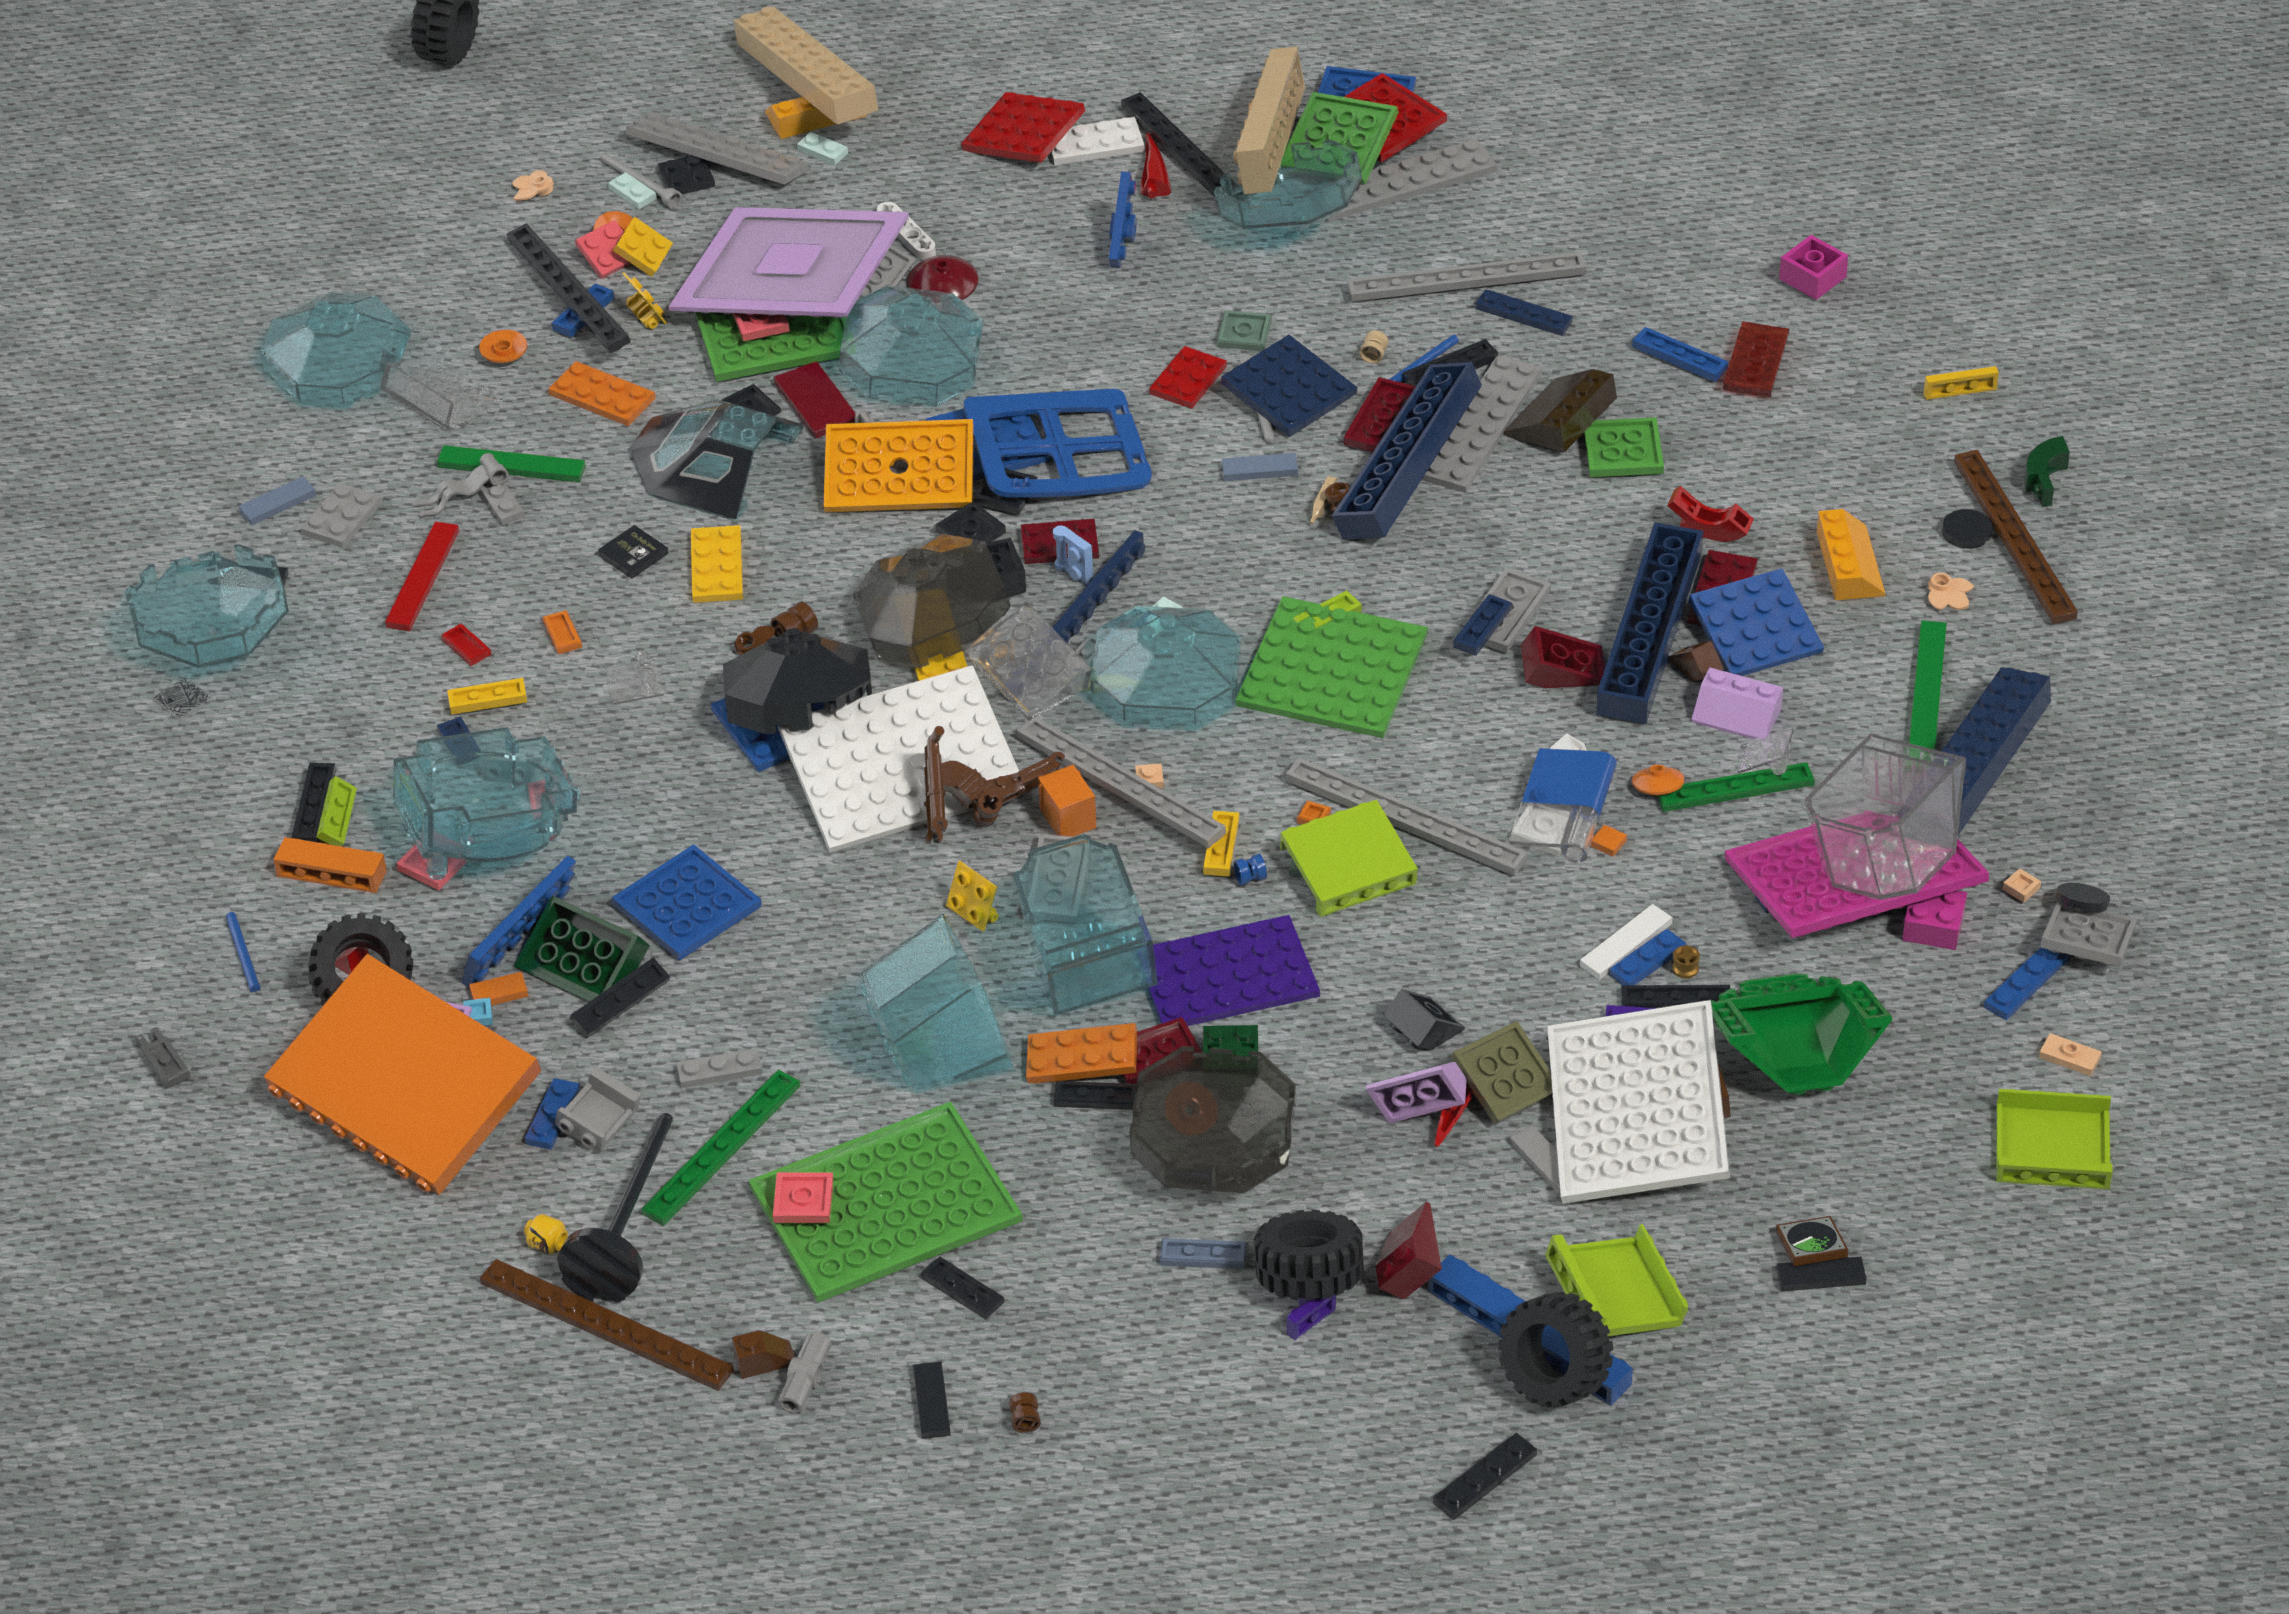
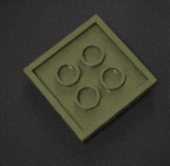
[1450,1021,1553,1125]

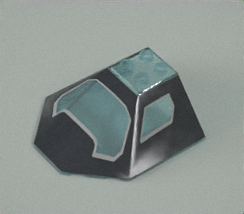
[629,399,804,522]

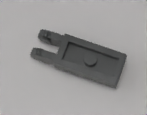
[135,1027,191,1089]

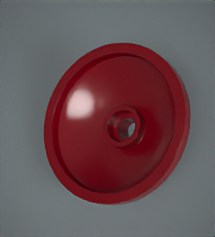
[907,255,978,304]

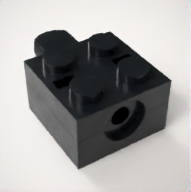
[946,537,1026,603]

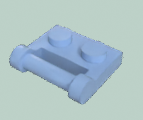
[1053,526,1093,586]

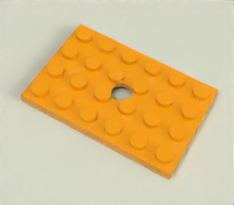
[824,419,974,512]

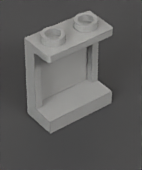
[555,1067,641,1153]

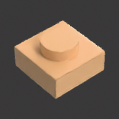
[1135,764,1164,789]
[2003,868,2041,903]

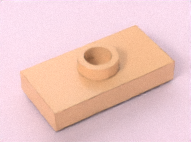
[2039,1033,2102,1076]

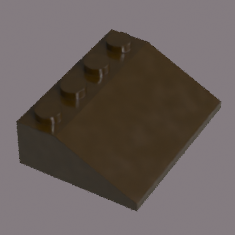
[1503,369,1617,452]

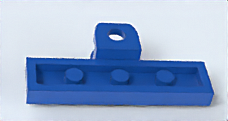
[1109,171,1137,268]

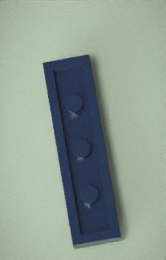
[1475,289,1573,336]

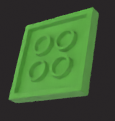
[1584,417,1664,477]

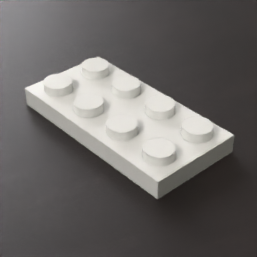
[1050,117,1145,165]

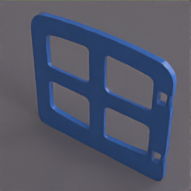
[963,389,1152,497]

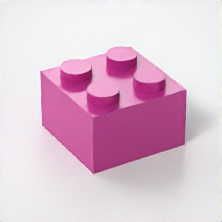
[1779,235,1848,300]
[1903,890,1967,950]

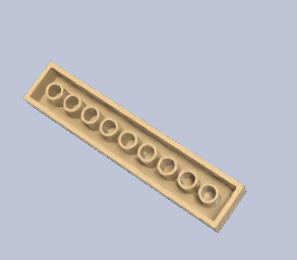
[733,6,878,125]
[1233,46,1305,194]

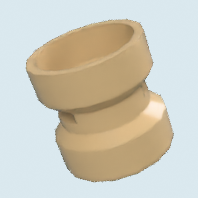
[1359,330,1389,364]

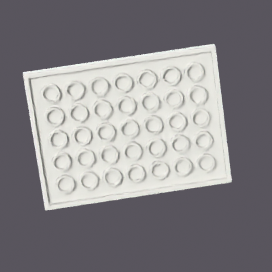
[778,665,1027,852]
[1548,1000,1730,1204]

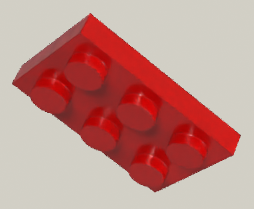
[1149,346,1227,409]

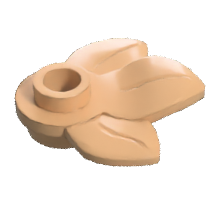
[512,170,554,201]
[1928,573,1974,610]

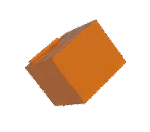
[1038,765,1097,837]

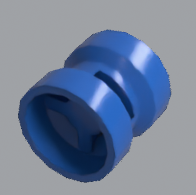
[1233,854,1267,886]

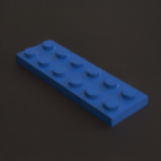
[461,855,576,988]

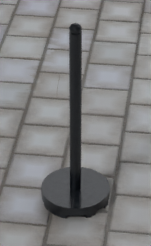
[557,1113,673,1303]

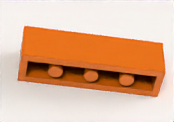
[273,837,387,893]

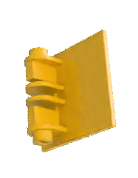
[622,272,667,329]
[946,861,999,932]

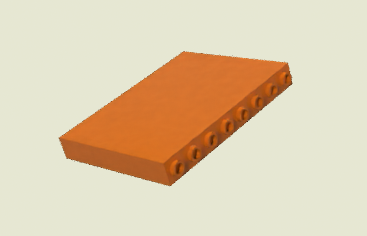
[264,954,541,1195]

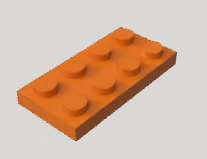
[548,361,656,426]
[1026,1023,1137,1083]

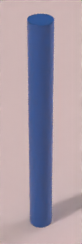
[1389,334,1459,382]
[225,912,261,992]

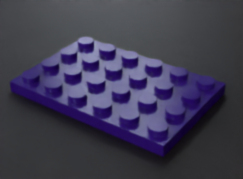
[1135,915,1320,1026]

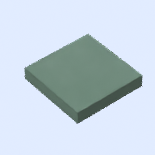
[1217,310,1272,351]

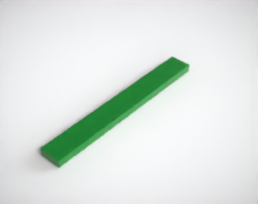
[1907,620,1947,772]
[641,1069,801,1227]

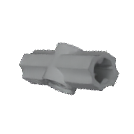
[778,1331,832,1414]

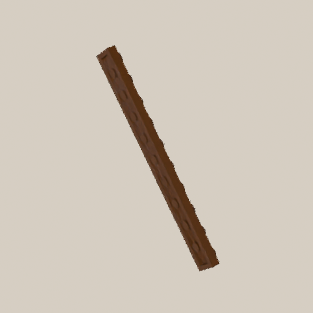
[1954,449,2078,624]
[480,1259,734,1391]

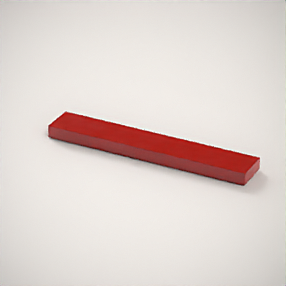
[385,521,459,632]

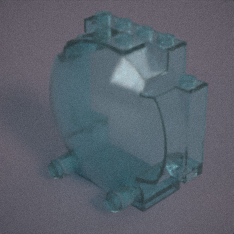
[393,727,581,880]

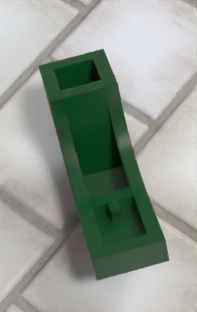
[2024,436,2070,507]

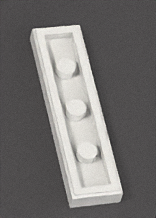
[1580,904,1673,980]

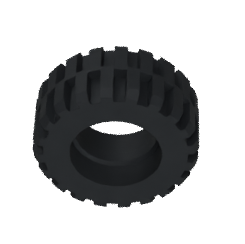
[411,0,479,66]
[308,913,413,1006]
[1254,1210,1364,1300]
[1498,1292,1613,1408]

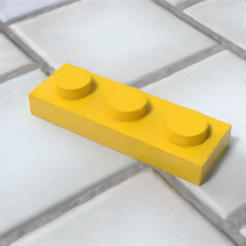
[1923,366,1999,400]
[447,678,527,715]
[1203,811,1240,877]

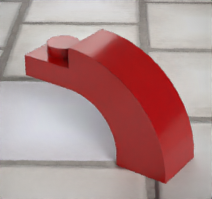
[1667,486,1754,542]

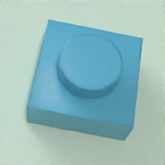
[463,998,493,1026]

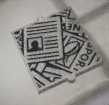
[152,676,214,722]

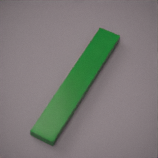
[437,445,586,483]
[1656,762,1815,812]

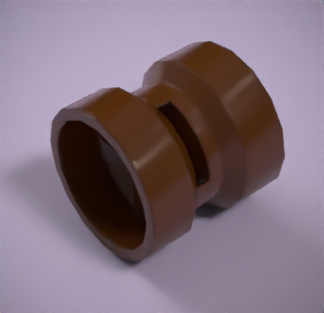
[1325,482,1349,514]
[1009,1392,1041,1433]

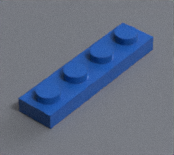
[1632,327,1728,382]
[1984,947,2070,1020]

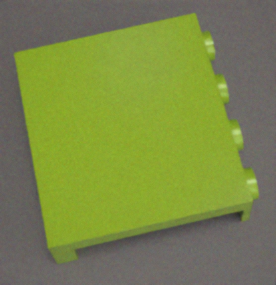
[1280,799,1418,917]
[1996,1089,2113,1189]
[1545,1224,1688,1336]

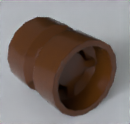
[770,601,818,637]

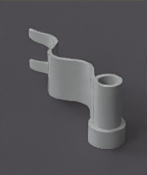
[412,453,509,517]

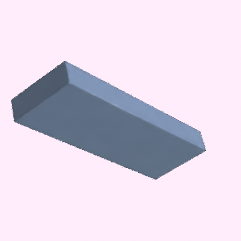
[1222,453,1298,481]
[239,476,316,526]
[1160,1238,1247,1269]

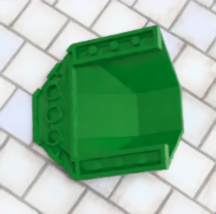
[1710,973,1892,1095]

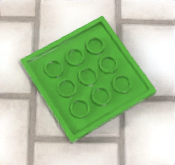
[1280,92,1398,185]

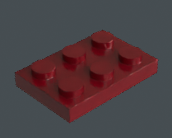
[1021,518,1099,565]
[1121,1017,1203,1084]

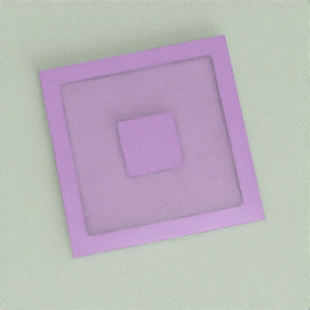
[669,207,909,318]

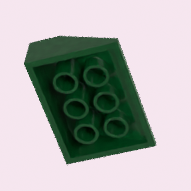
[514,896,650,1002]

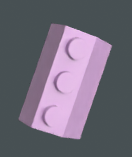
[1691,668,1783,742]
[1366,1062,1466,1123]

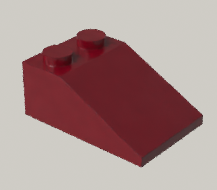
[1520,626,1605,689]
[1375,1202,1442,1299]

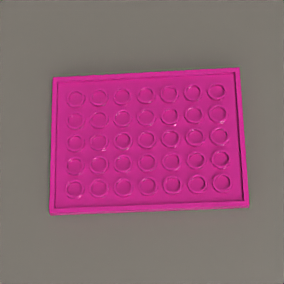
[1725,799,1989,938]

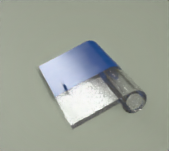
[1509,748,1617,863]

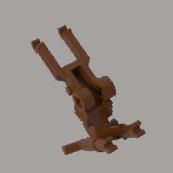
[924,726,1065,844]

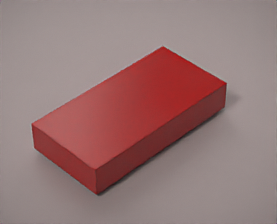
[441,623,492,666]

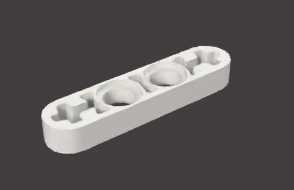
[877,202,936,260]

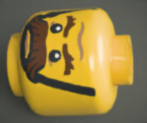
[524,1214,568,1255]

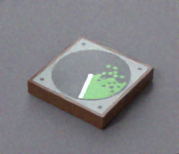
[1776,1216,1848,1266]

